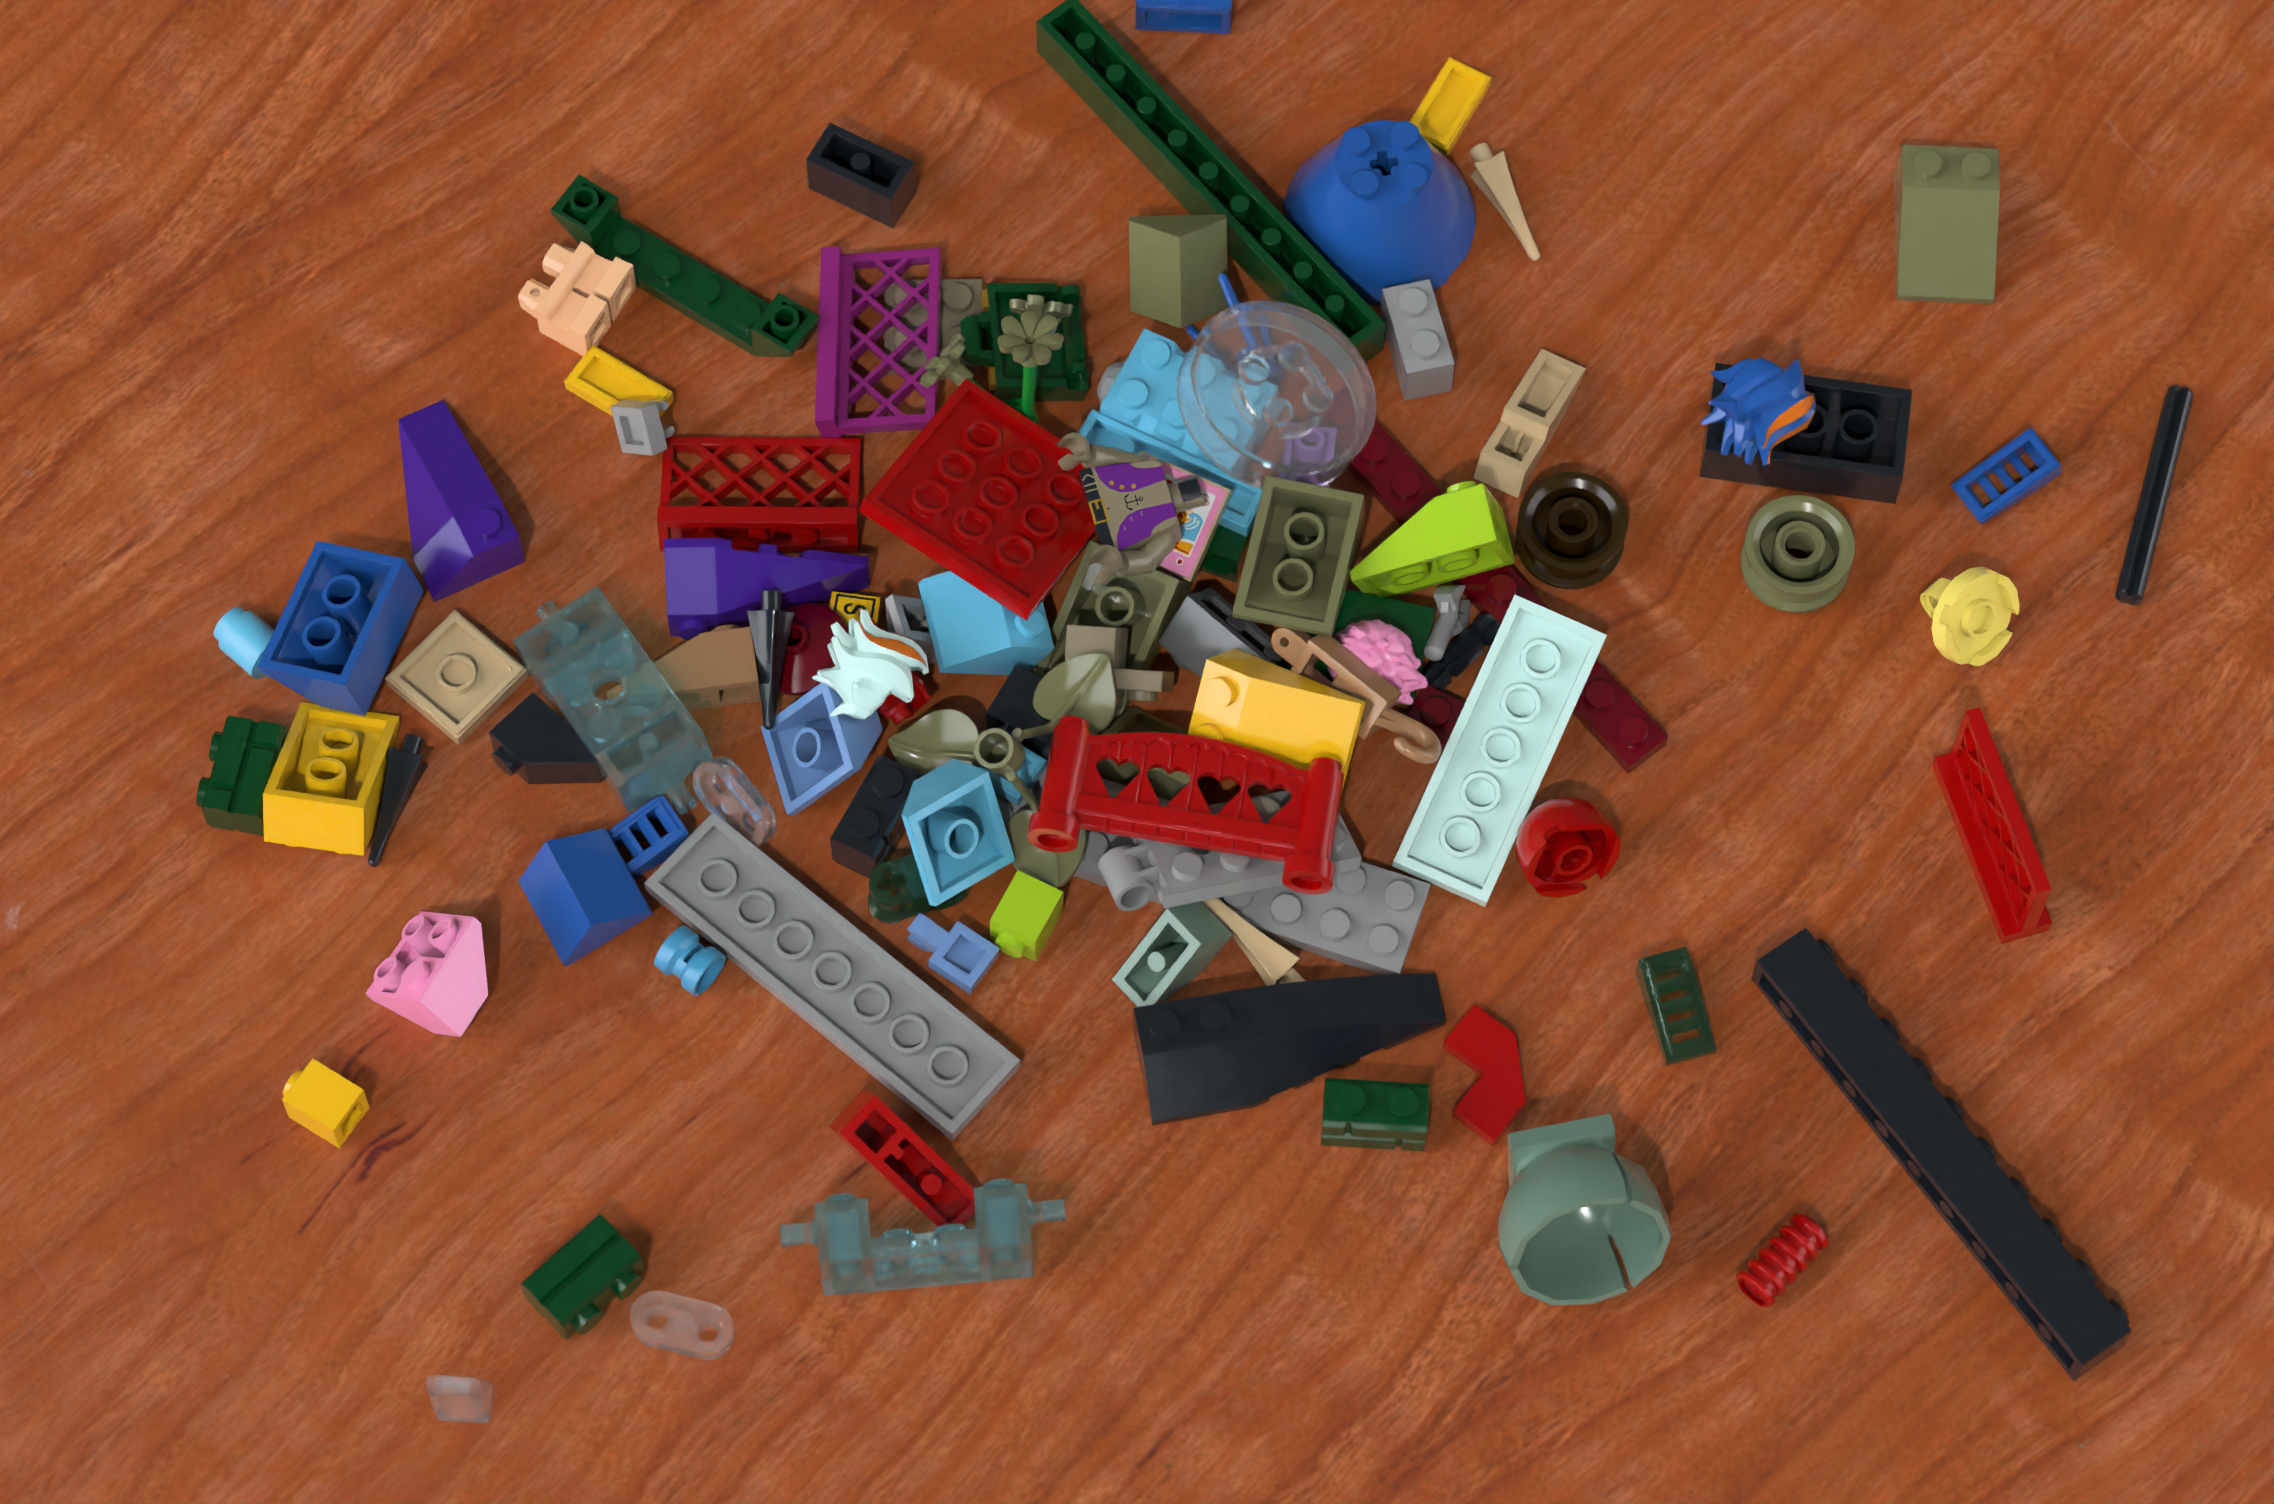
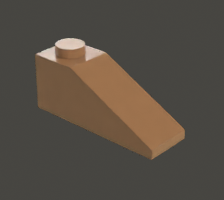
[606,625,761,722]

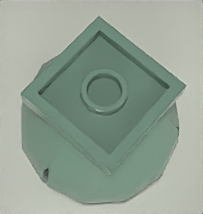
[1497,1114,1671,1305]

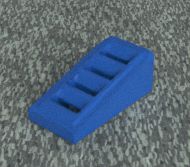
[1136,0,1232,34]
[1951,428,2062,525]
[608,794,689,879]

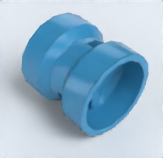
[654,925,726,997]

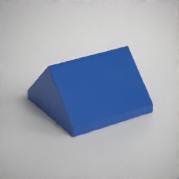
[519,828,653,967]

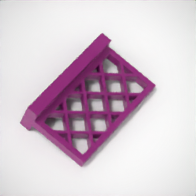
[815,246,942,438]

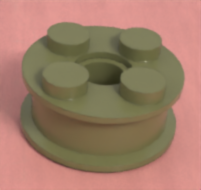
[1740,495,1855,613]

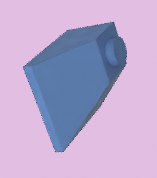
[761,683,883,816]

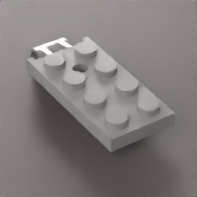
[1098,790,1362,911]

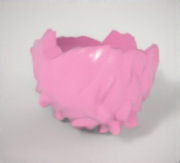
[1328,619,1428,705]

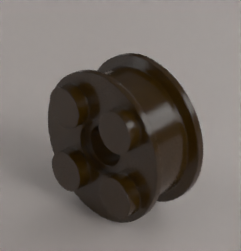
[1515,472,1628,590]

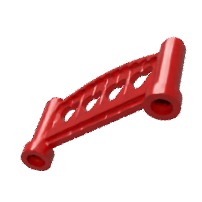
[1027,716,1344,895]

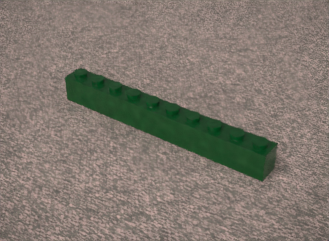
[1036,0,1386,378]

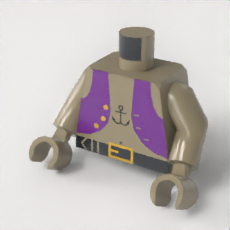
[1057,432,1205,584]

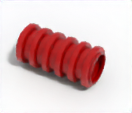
[1736,1213,1829,1308]

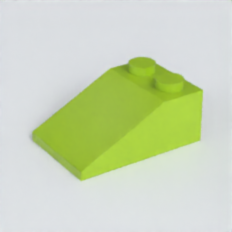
[1350,481,1516,598]

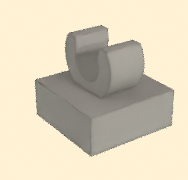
[611,400,675,456]

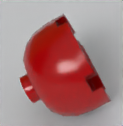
[1515,796,1621,898]

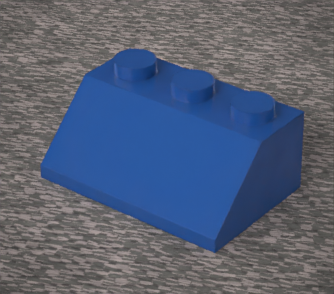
[257,541,424,716]

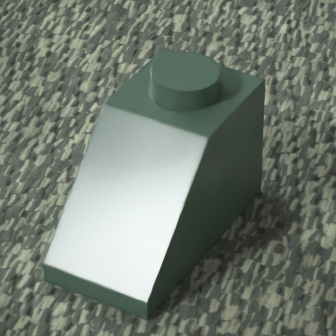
[1112,901,1233,1007]

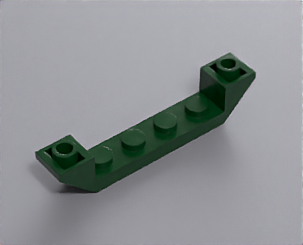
[551,174,820,357]

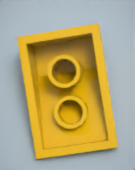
[1188,648,1366,794]
[263,702,400,856]

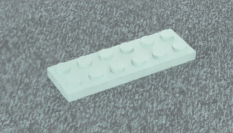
[1392,595,1607,907]

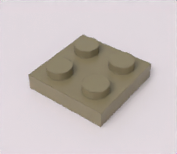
[885,279,983,375]

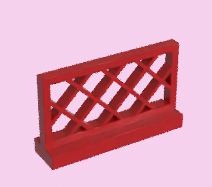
[657,437,861,552]
[1932,707,2052,944]

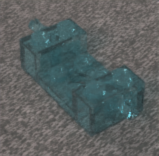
[513,586,714,814]
[780,1179,1066,1296]

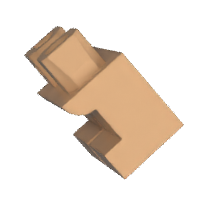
[518,241,636,356]

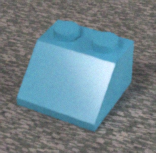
[918,571,1054,676]

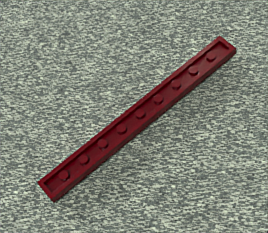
[1307,388,1668,774]

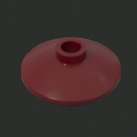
[754,603,849,696]

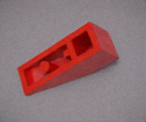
[829,1089,986,1239]

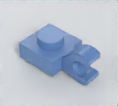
[907,913,1000,995]

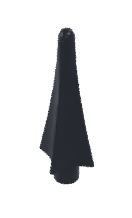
[747,590,795,730]
[368,734,428,867]

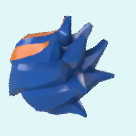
[1701,358,1816,466]

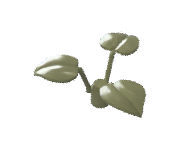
[888,653,1117,888]

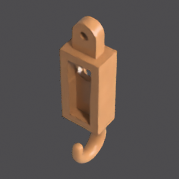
[1271,627,1441,764]

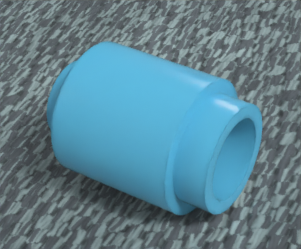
[213,607,274,679]

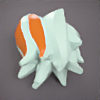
[812,610,929,720]

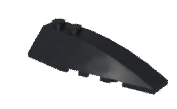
[1133,974,1446,1125]

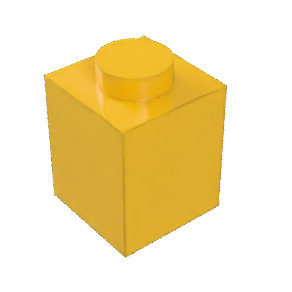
[282,1058,370,1149]

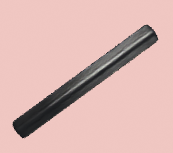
[2115,385,2194,605]

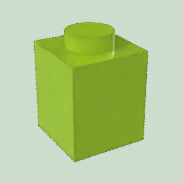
[989,870,1064,961]

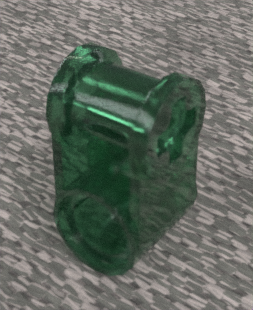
[868,854,969,924]

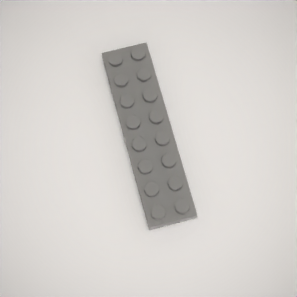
[644,812,1021,1141]

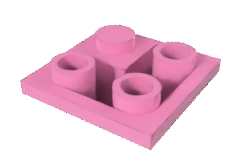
[365,911,488,1037]

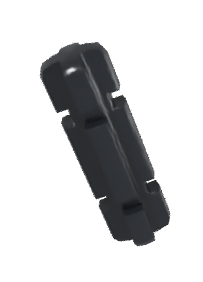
[1421,613,1501,691]

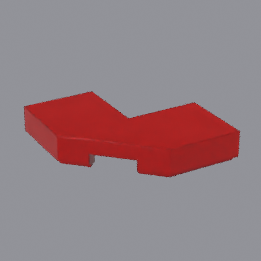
[1443,1004,1526,1146]

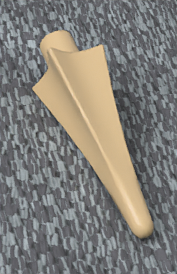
[1470,142,1540,261]
[1203,898,1305,986]

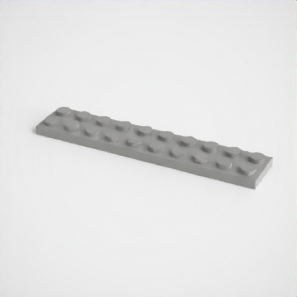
[974,762,1431,975]

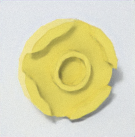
[1920,566,2020,666]

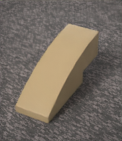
[1474,349,1586,498]

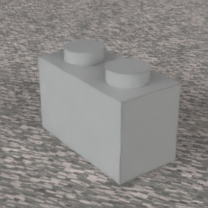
[1380,279,1455,401]

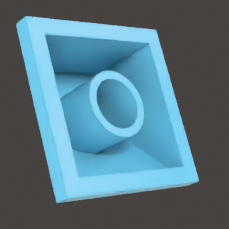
[902,759,1015,907]

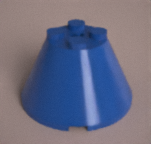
[1283,120,1476,306]

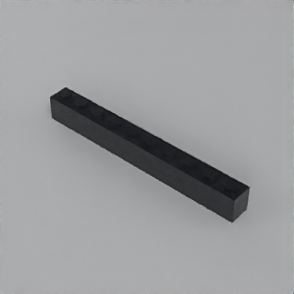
[1752,928,2132,1381]

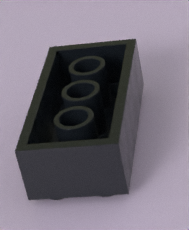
[1699,363,1913,504]

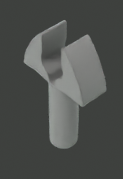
[1424,585,1470,661]

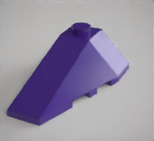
[398,400,525,602]
[664,538,870,640]

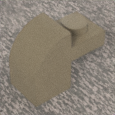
[1065,625,1174,709]

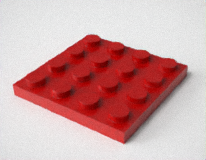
[859,378,1097,621]

